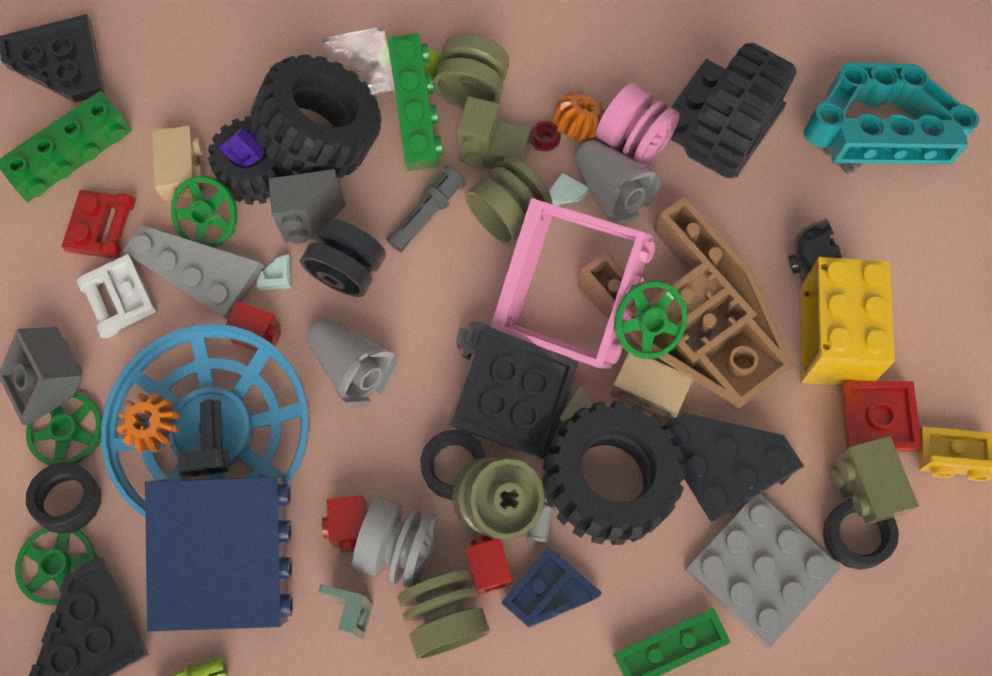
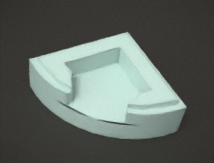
[549,173,589,206]
[256,254,291,291]

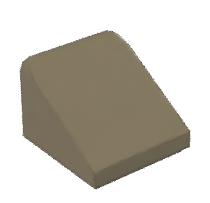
[559,386,592,428]

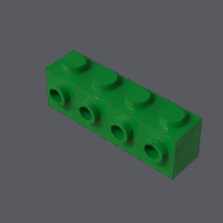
[387,33,443,171]
[0,91,131,203]

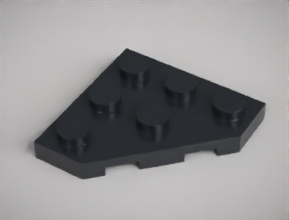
[0,14,105,102]
[661,413,805,522]
[29,558,149,676]

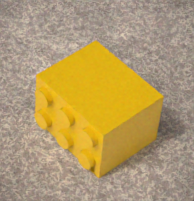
[799,257,895,385]

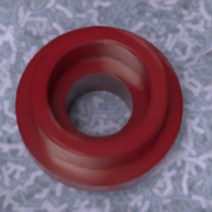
[530,121,561,152]

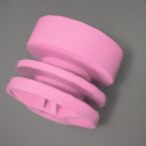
[596,82,680,166]

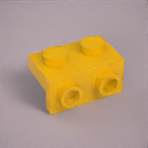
[918,426,992,481]

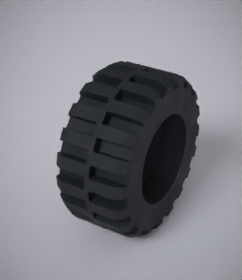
[684,43,797,178]
[250,55,382,179]
[542,401,686,545]

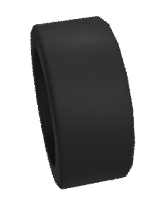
[420,430,486,500]
[26,462,101,534]
[823,499,899,570]

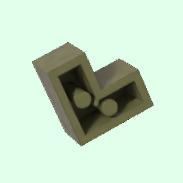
[457,96,531,169]
[829,436,919,525]

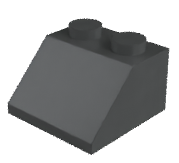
[269,169,345,244]
[0,327,83,425]

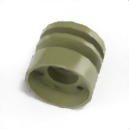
[465,156,553,245]
[397,570,491,659]

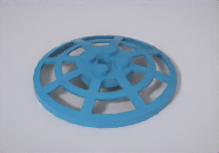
[101,324,310,517]

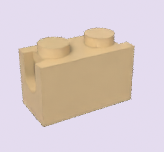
[152,125,205,201]
[611,351,693,422]

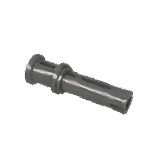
[386,165,466,253]

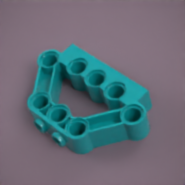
[803,62,979,165]

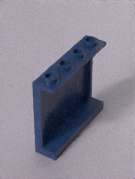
[145,475,293,632]

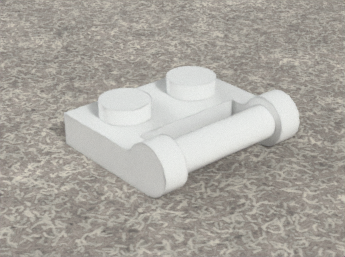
[77,254,157,338]

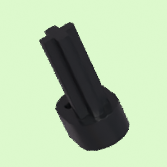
[178,399,229,477]

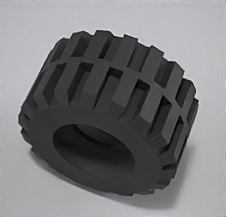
[208,116,294,205]

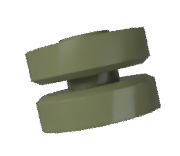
[433,34,509,109]
[452,456,545,540]

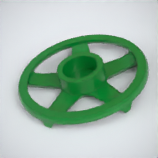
[171,176,237,248]
[613,280,687,359]
[26,393,103,465]
[15,528,97,605]

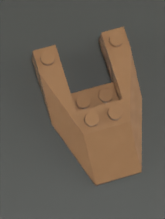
[578,196,794,408]

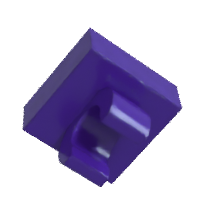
[218,127,266,168]

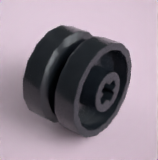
[299,218,386,297]

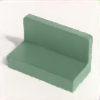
[318,584,373,640]

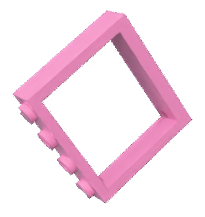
[490,198,655,369]

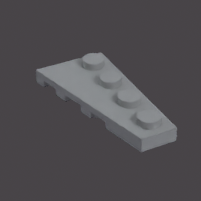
[123,225,264,320]

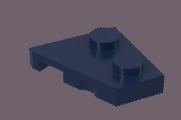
[501,547,602,628]

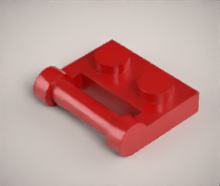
[61,190,136,259]

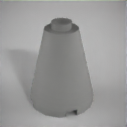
[574,140,660,224]
[307,318,397,407]

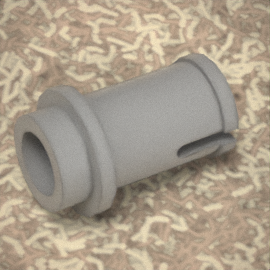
[526,498,556,543]

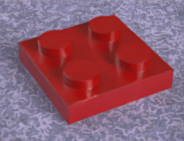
[840,381,922,452]

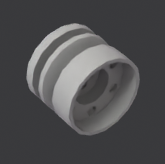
[352,497,438,588]

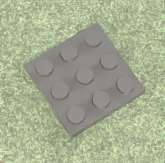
[685,494,841,649]

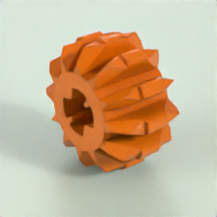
[552,91,606,143]
[116,393,181,453]

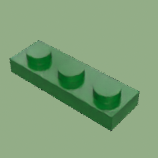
[612,608,731,676]

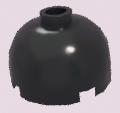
[787,219,842,281]

